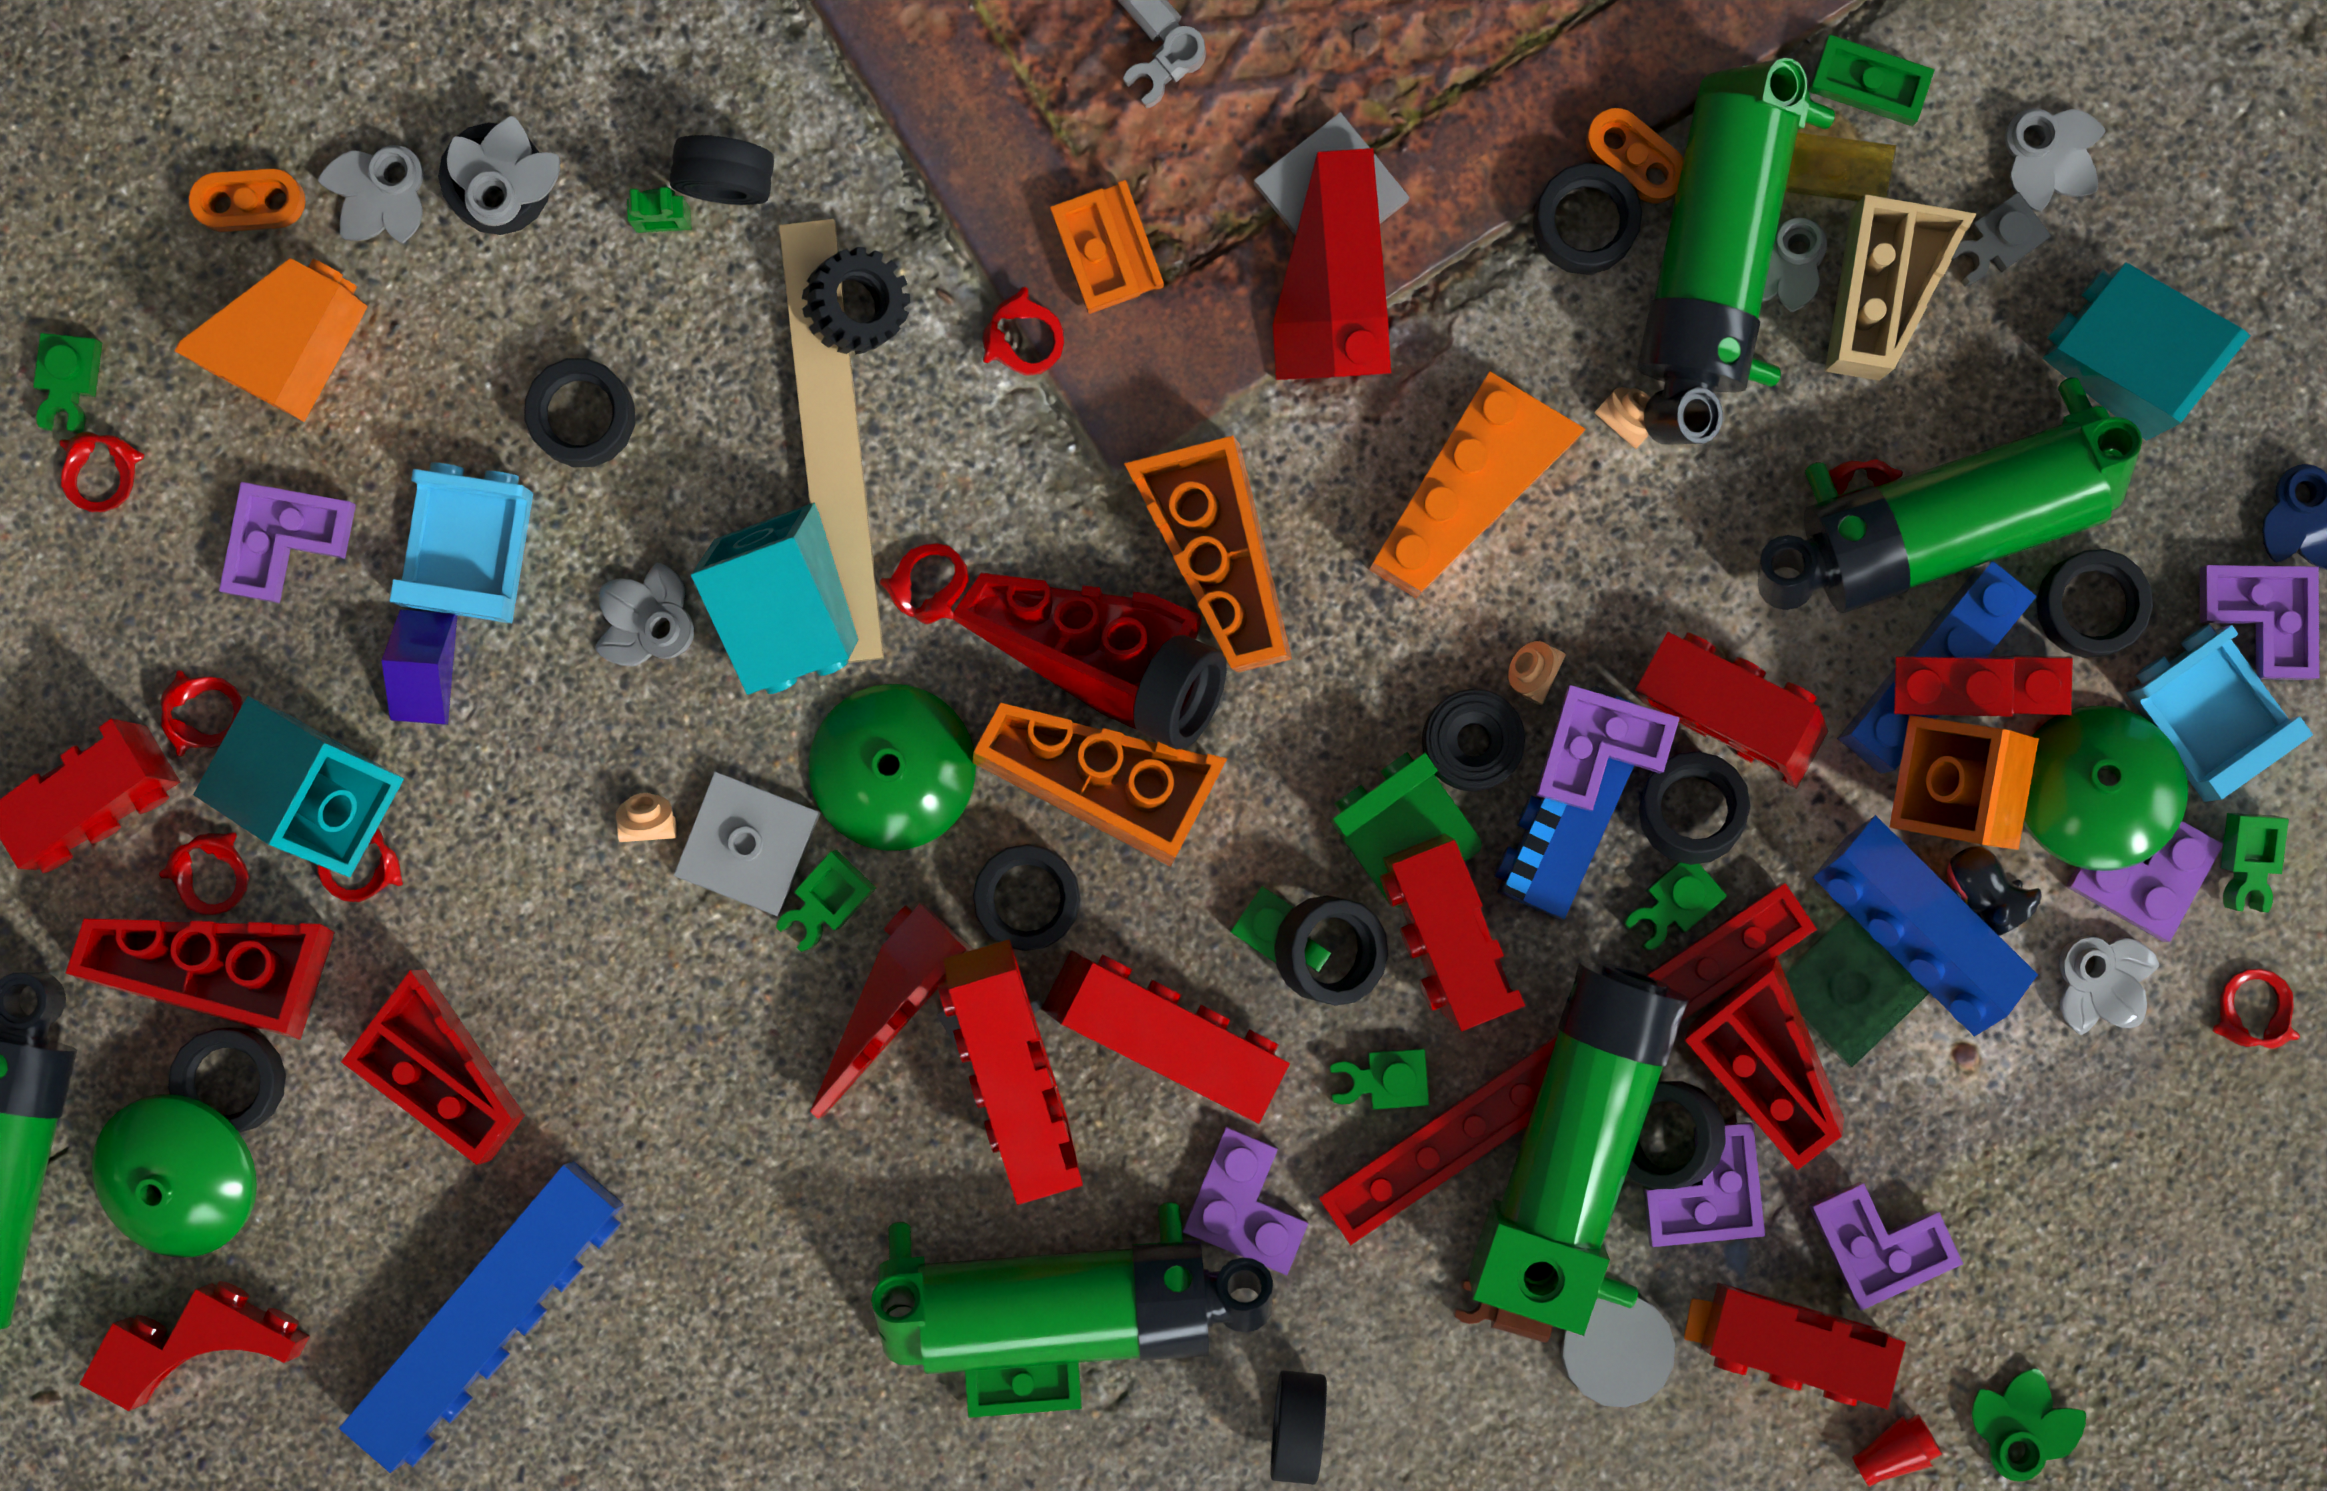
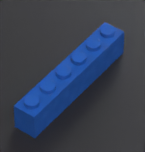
[339,1161,624,1473]

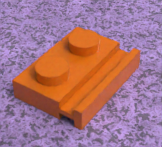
[1050,180,1164,315]

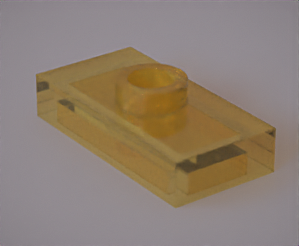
[1785,133,1896,202]

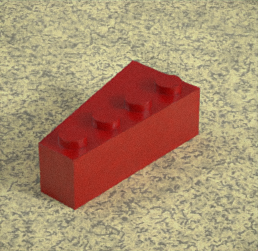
[937,939,1083,1205]

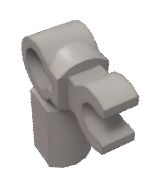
[1118,0,1206,109]

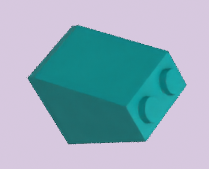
[2042,262,2251,441]
[691,502,859,695]
[193,696,404,878]

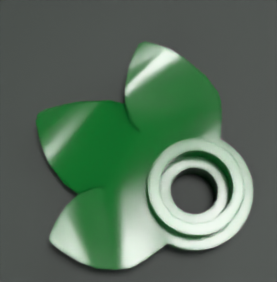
[1971,1368,2086,1482]

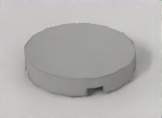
[1561,1297,1675,1408]

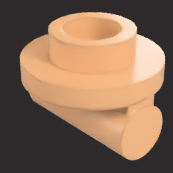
[1595,387,1650,449]
[1508,641,1566,705]
[616,793,677,842]

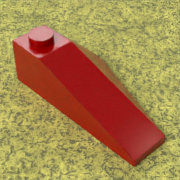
[1272,148,1391,380]
[953,572,1202,730]
[810,904,973,1119]

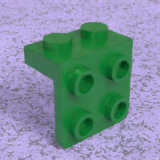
[1329,752,1482,908]

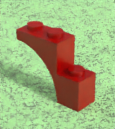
[1894,655,2073,717]
[79,1281,310,1411]

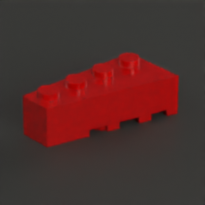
[65,918,335,1040]
[1041,950,1290,1124]

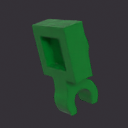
[1230,886,1331,973]

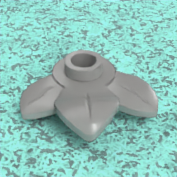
[2005,108,2106,212]
[447,116,561,226]
[318,145,424,243]
[1762,218,1827,312]
[595,562,694,667]
[2059,935,2159,1035]

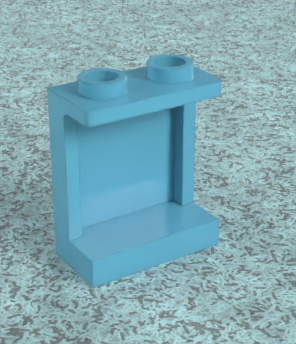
[390,462,533,624]
[2126,624,2313,802]

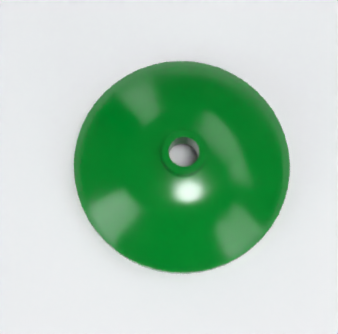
[809,684,976,851]
[2023,705,2188,871]
[92,1094,257,1258]

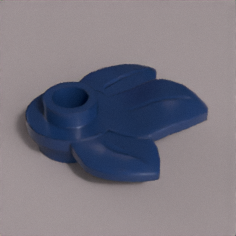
[2262,464,2327,570]

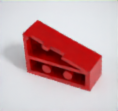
[1635,632,1829,789]
[0,718,181,873]
[1380,833,1525,1032]
[1685,955,1844,1171]
[341,969,525,1165]
[1701,1282,1906,1410]

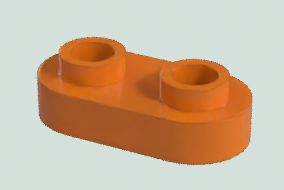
[1586,108,1684,203]
[189,169,305,232]

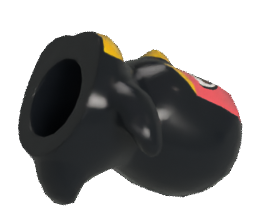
[1946,846,2042,936]

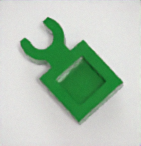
[627,187,692,233]
[33,333,103,434]
[2220,813,2289,913]
[776,850,876,952]
[1622,862,1727,950]
[1329,1048,1429,1109]

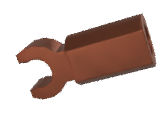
[1453,1279,1553,1343]

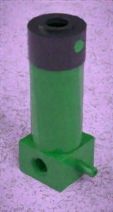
[1468,961,1689,1336]

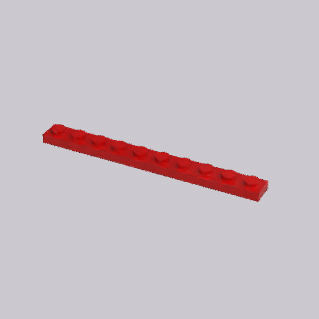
[1318,883,1817,1246]

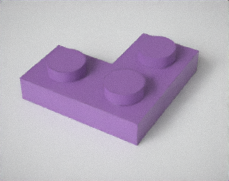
[219,482,356,603]
[2200,565,2319,680]
[1536,685,1680,811]
[2065,821,2223,942]
[1643,1122,1765,1247]
[1183,1126,1309,1276]
[1809,1182,1963,1311]

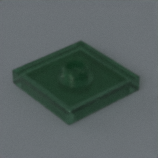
[1784,912,1930,1068]

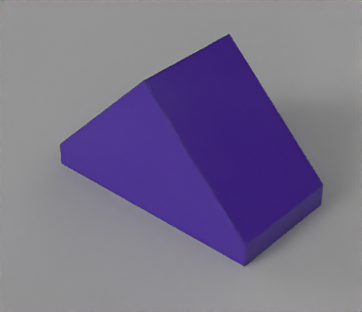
[381,610,458,725]

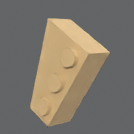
[1825,194,1977,381]

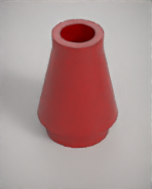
[1852,1414,1943,1487]

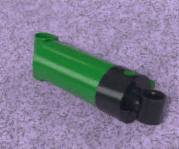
[1636,58,1835,445]
[1758,377,2142,613]
[0,972,77,1329]
[871,1202,1273,1374]

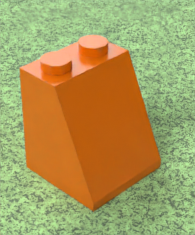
[174,258,368,422]
[1889,715,2039,850]

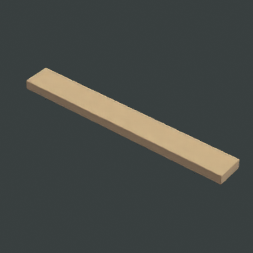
[779,219,885,663]

